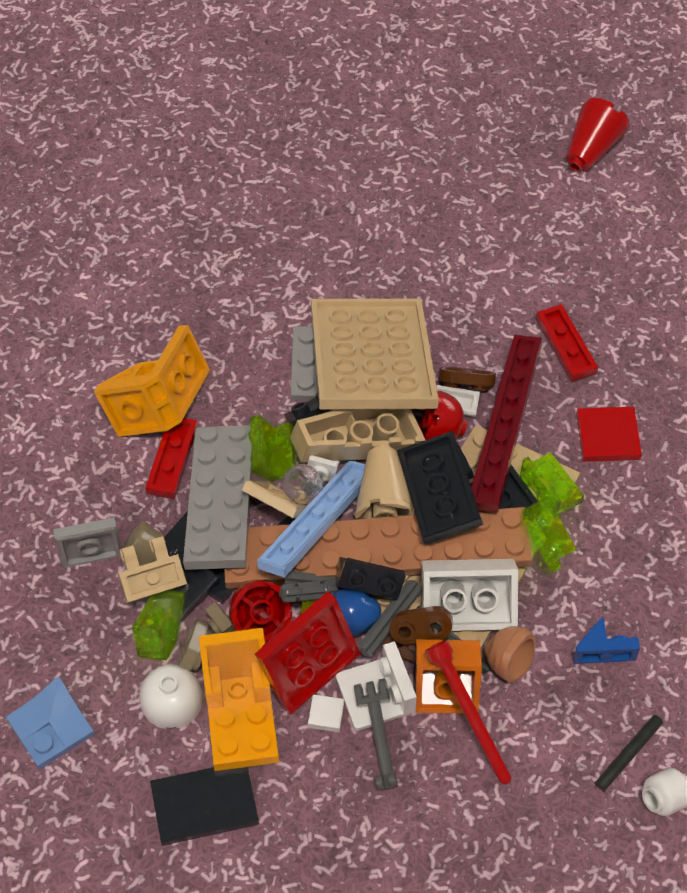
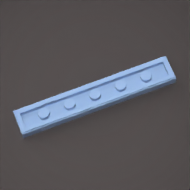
[257,460,365,578]

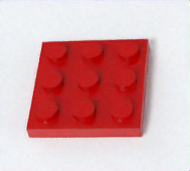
[255,591,361,715]

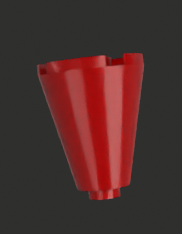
[566,98,630,172]

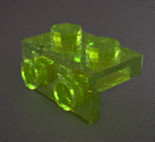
[248,414,296,482]

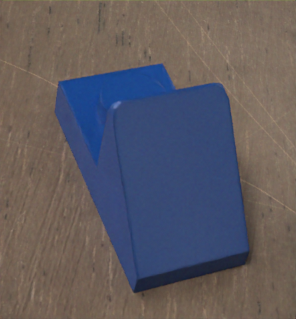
[573,617,640,664]

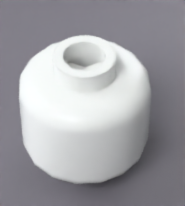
[642,768,687,817]

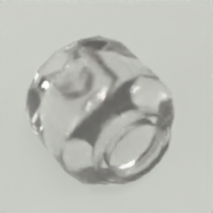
[282,464,325,505]

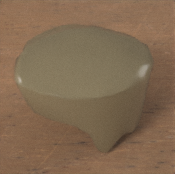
[120,521,165,566]

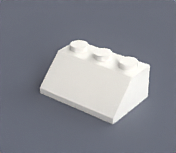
[421,559,518,631]

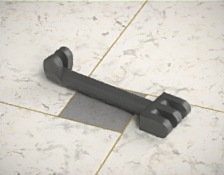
[354,678,398,790]

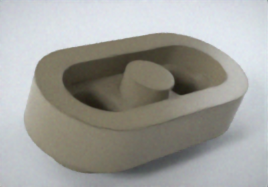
[177,618,212,672]

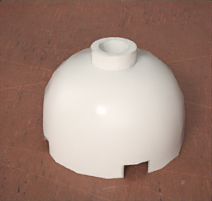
[139,664,203,729]

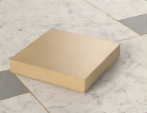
[242,480,308,518]

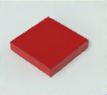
[576,406,642,462]

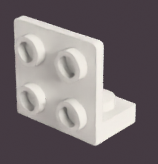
[336,641,417,731]

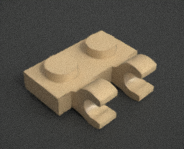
[117,536,187,603]

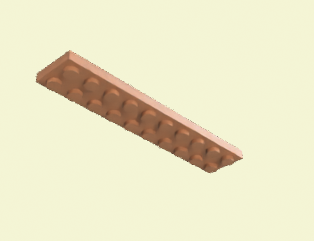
[225,507,532,588]

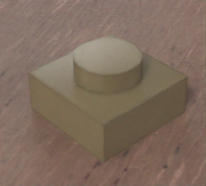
[205,602,237,634]

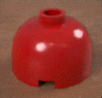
[418,391,467,440]
[229,580,292,641]

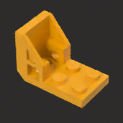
[94,325,210,437]
[199,628,279,771]

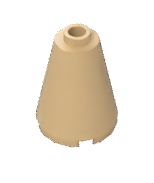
[355,444,415,519]

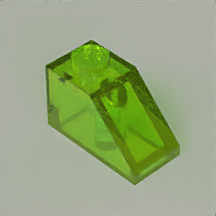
[132,590,184,660]

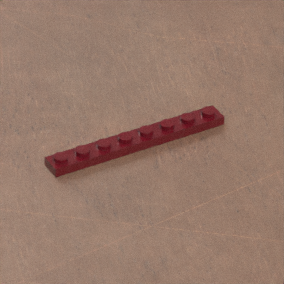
[472,334,542,513]

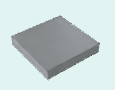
[53,517,122,568]

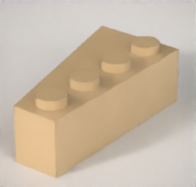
[290,409,425,462]

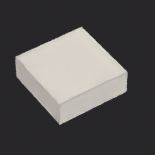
[308,695,344,732]

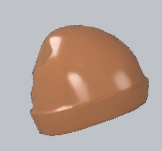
[484,626,536,683]

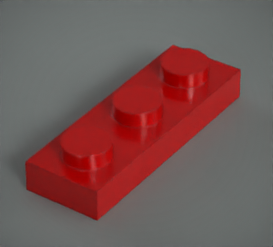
[536,304,598,382]
[145,418,198,499]

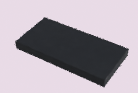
[397,431,483,545]

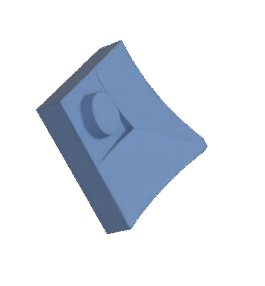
[6,676,95,770]

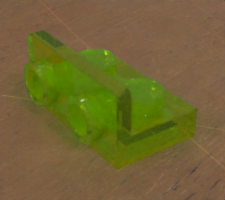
[520,452,584,518]
[522,498,576,573]

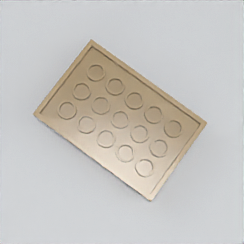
[311,299,439,410]

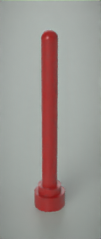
[425,639,511,785]

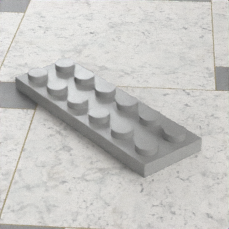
[183,425,254,570]

